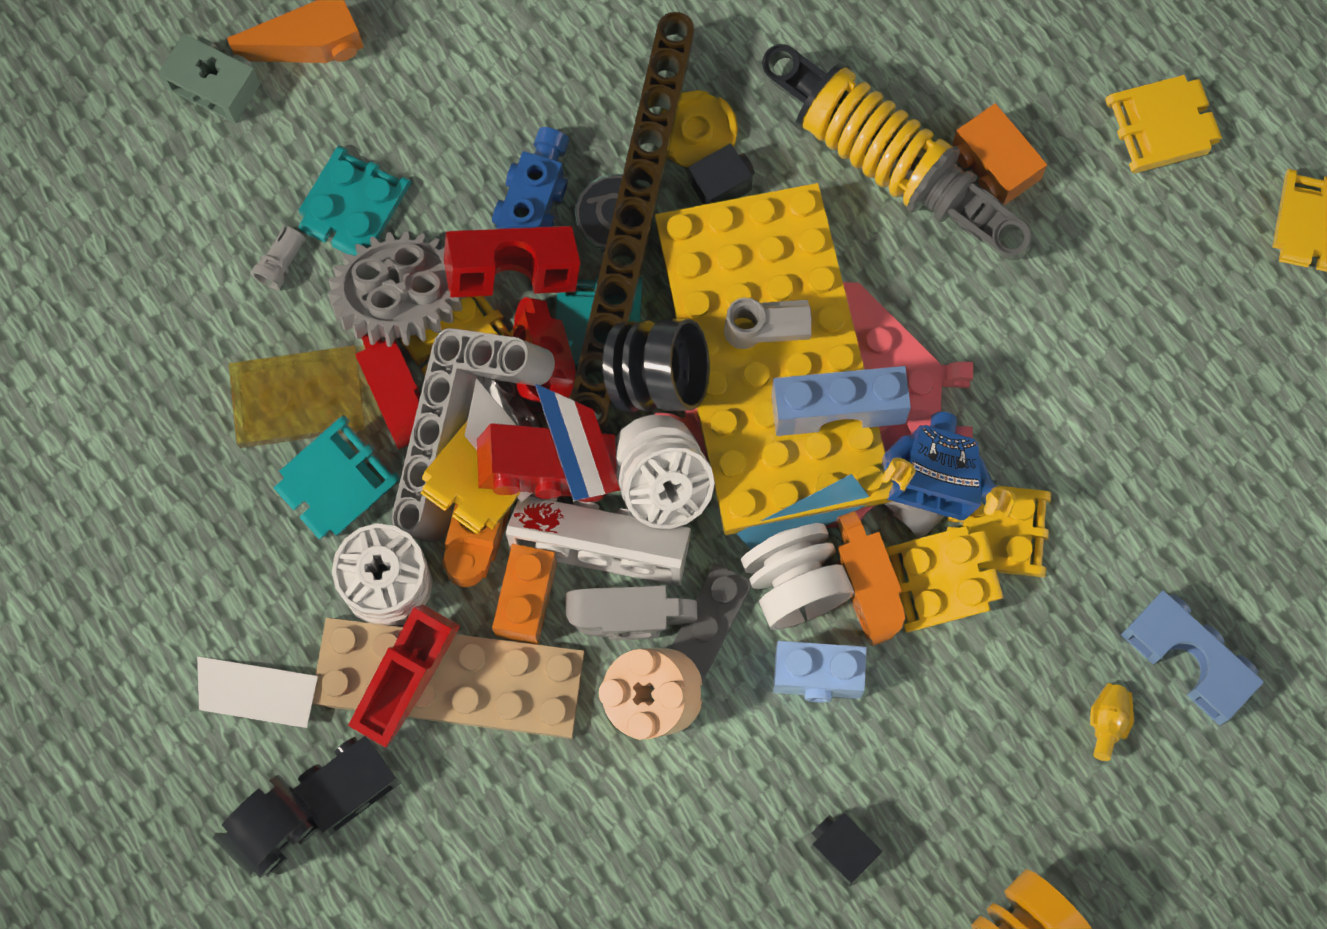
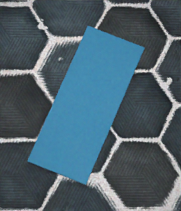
[737,474,869,550]

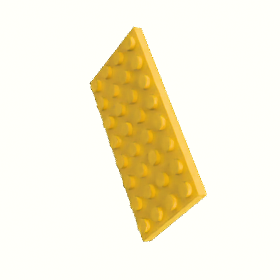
[655,183,893,535]

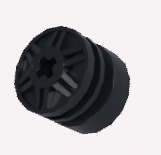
[603,318,710,412]

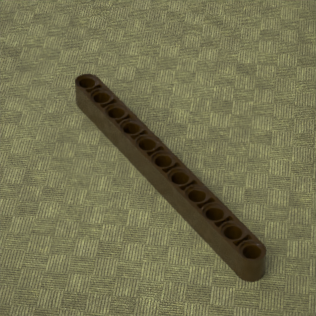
[570,12,694,434]

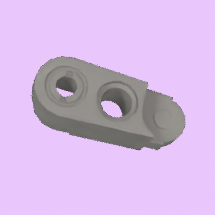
[565,586,697,641]

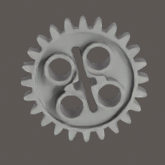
[328,231,466,347]

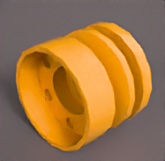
[971,869,1092,929]

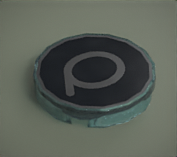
[575,174,657,253]

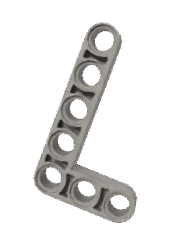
[392,328,555,542]

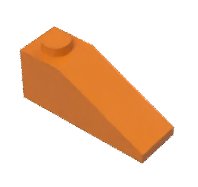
[227,0,363,63]

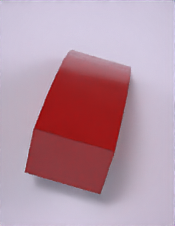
[348,605,461,748]

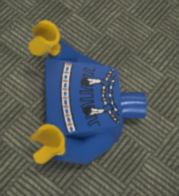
[881,412,1016,521]

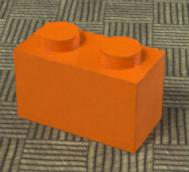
[952,103,1047,205]
[492,543,557,645]

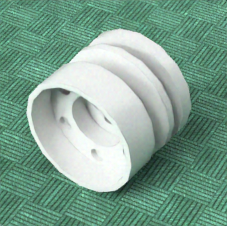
[615,415,715,529]
[332,523,433,626]
[741,523,854,630]

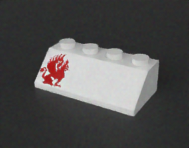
[506,493,691,586]

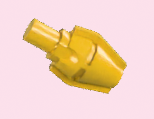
[1090,683,1134,761]

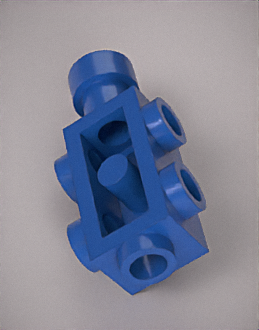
[492,127,570,229]

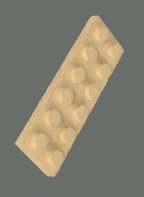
[312,618,585,739]

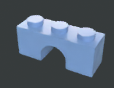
[771,366,911,436]
[1121,590,1264,725]

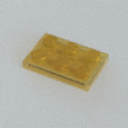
[228,345,366,448]

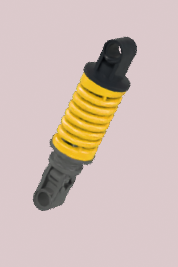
[762,44,1032,260]

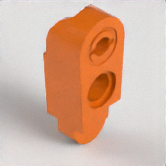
[443,503,512,587]
[837,511,905,646]

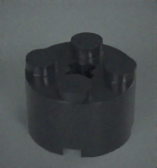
[213,775,318,878]

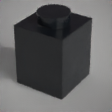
[688,143,755,205]
[810,813,883,887]

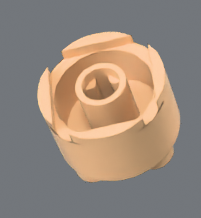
[599,648,702,740]

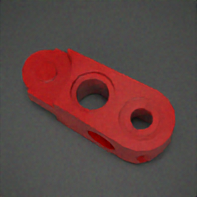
[504,297,575,402]
[355,333,421,450]

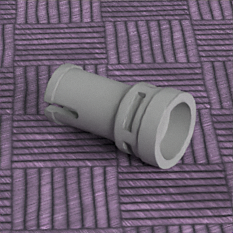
[250,226,306,291]

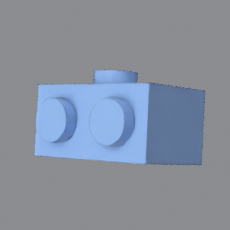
[773,641,867,703]

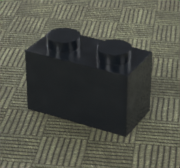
[293,736,401,837]

